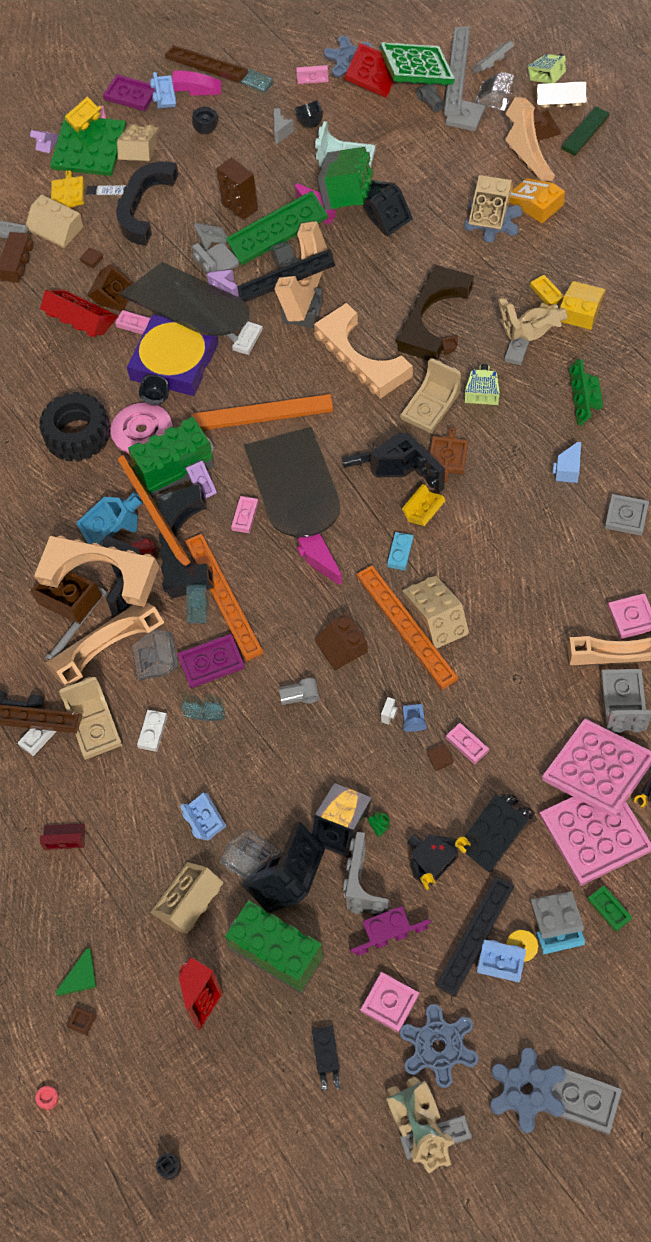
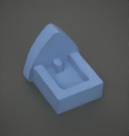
[403,704,427,732]

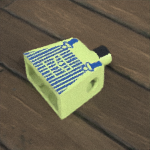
[528,53,566,84]
[465,364,499,405]

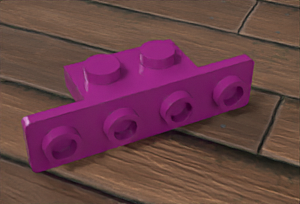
[349,906,431,956]

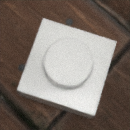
[381,697,398,725]

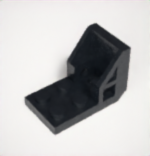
[364,180,413,236]
[370,433,445,493]
[102,535,141,618]
[242,821,325,913]

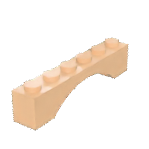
[568,636,651,665]

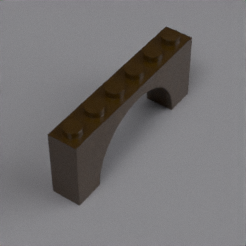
[396,265,474,361]

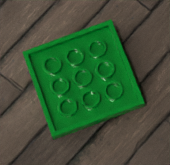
[380,42,455,85]
[50,114,127,176]

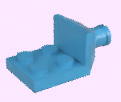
[76,492,143,546]

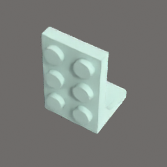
[315,121,376,168]

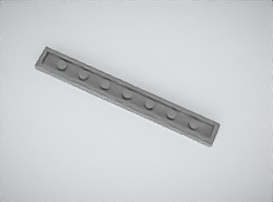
[444,26,470,116]

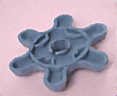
[324,36,372,78]
[464,200,523,243]
[400,1004,478,1088]
[490,1048,566,1133]

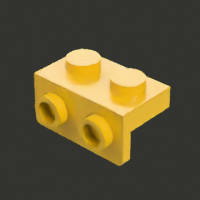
[64,97,102,133]
[402,484,446,526]

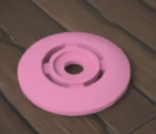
[111,403,172,454]

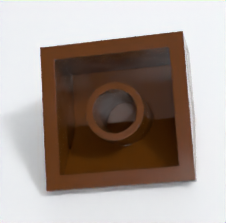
[532,103,561,141]
[87,264,136,311]
[315,613,368,670]

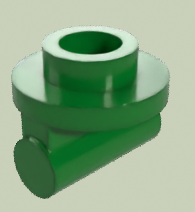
[367,812,390,837]

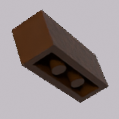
[0,232,33,283]

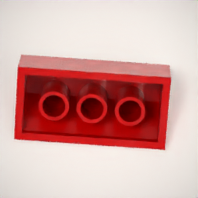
[40,289,118,337]
[179,958,223,1031]

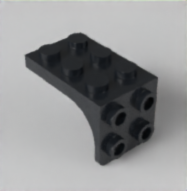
[463,793,537,873]

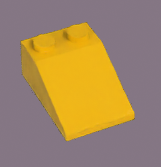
[560,281,606,330]

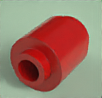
[131,538,157,556]

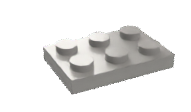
[545,1069,622,1135]

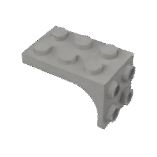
[601,669,651,733]
[343,832,389,916]

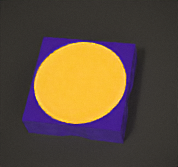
[127,314,219,396]

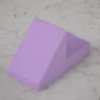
[30,130,59,153]
[207,270,239,301]
[185,460,217,498]

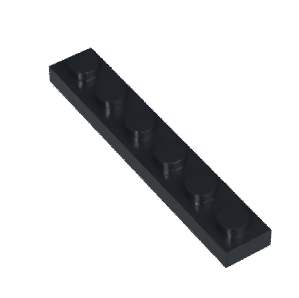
[237,249,336,303]
[436,876,515,998]

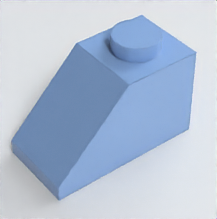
[553,442,581,483]

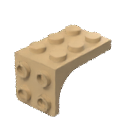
[400,358,461,434]
[402,576,469,648]
[59,677,122,760]

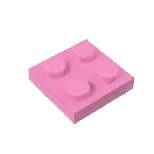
[607,593,651,639]
[361,972,420,1033]

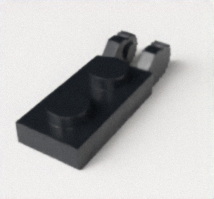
[312,1026,341,1091]

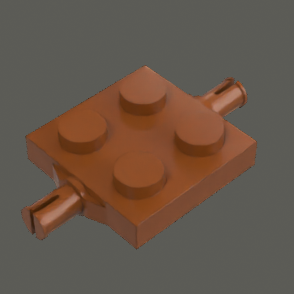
[430,427,469,482]

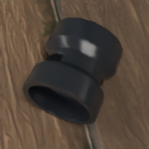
[156,1153,181,1180]

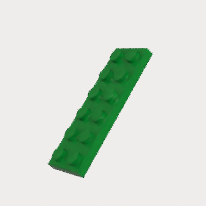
[225,191,328,266]

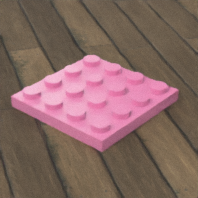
[542,719,651,818]
[539,797,651,886]

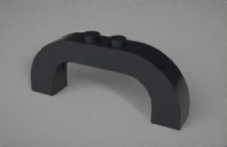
[116,161,179,246]

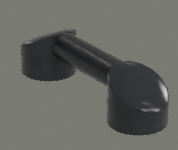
[0,690,45,709]

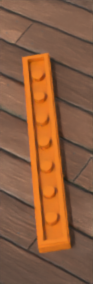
[191,394,333,430]
[118,455,190,566]
[185,533,263,661]
[356,565,458,690]

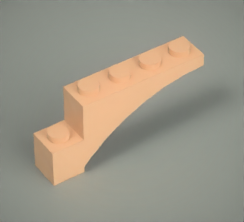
[505,97,556,181]

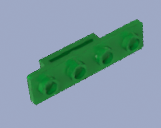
[569,359,603,425]

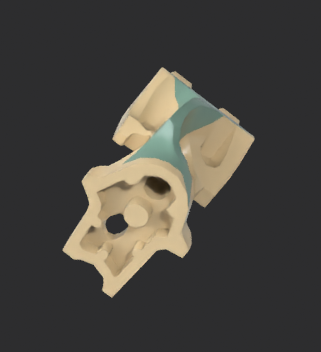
[386,1077,454,1173]

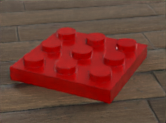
[344,43,394,98]

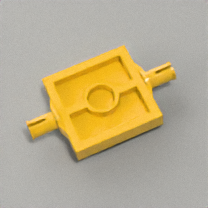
[51,170,85,209]

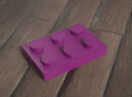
[103,74,154,111]
[177,634,245,689]

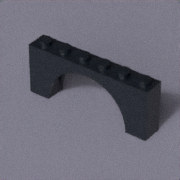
[156,484,214,598]

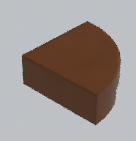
[441,335,458,355]

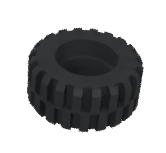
[39,392,111,462]

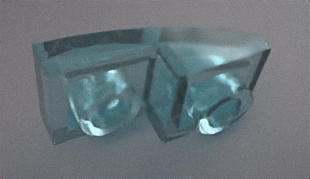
[181,701,225,721]

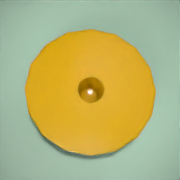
[506,930,538,962]

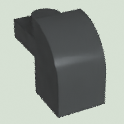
[270,241,300,270]

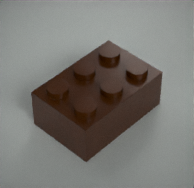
[217,157,258,220]
[30,571,102,624]

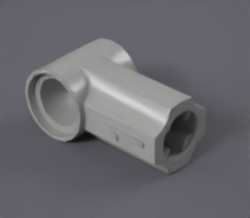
[279,678,320,705]

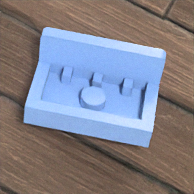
[150,72,176,108]
[180,792,226,841]
[477,940,526,983]

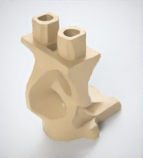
[498,298,568,341]

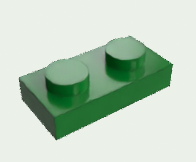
[587,885,633,933]

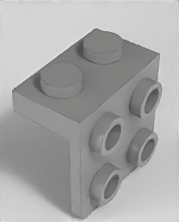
[192,243,239,274]

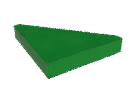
[56,948,97,996]

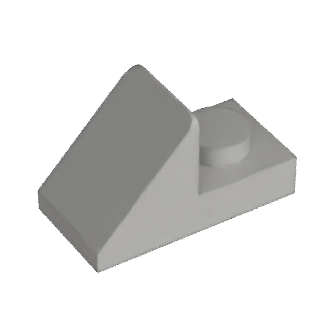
[274,108,294,144]
[194,223,227,251]

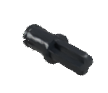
[342,452,371,468]

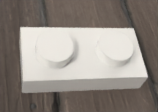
[137,710,168,752]
[18,729,57,756]

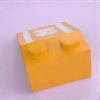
[510,178,565,224]

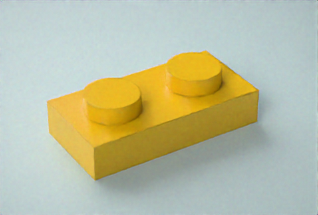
[530,275,564,306]

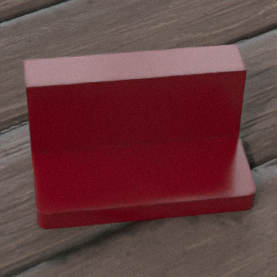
[40,823,85,850]

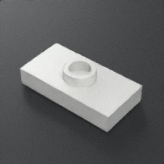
[232,321,263,355]

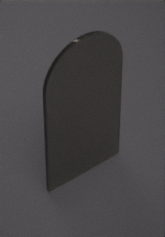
[120,262,250,336]
[244,427,340,537]

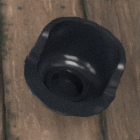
[295,100,323,129]
[192,107,219,135]
[139,375,169,406]

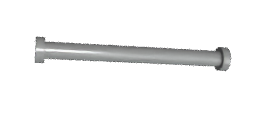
[45,587,107,661]

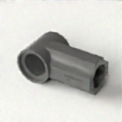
[416,84,444,113]

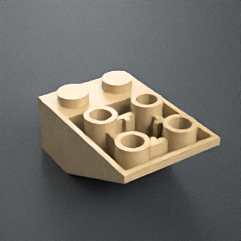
[117,124,159,161]
[468,175,513,230]

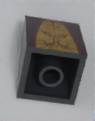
[312,783,372,858]

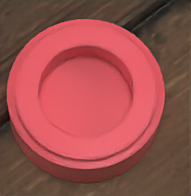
[35,1086,59,1110]

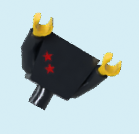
[407,834,471,890]

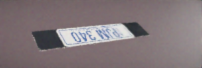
[86,186,125,195]

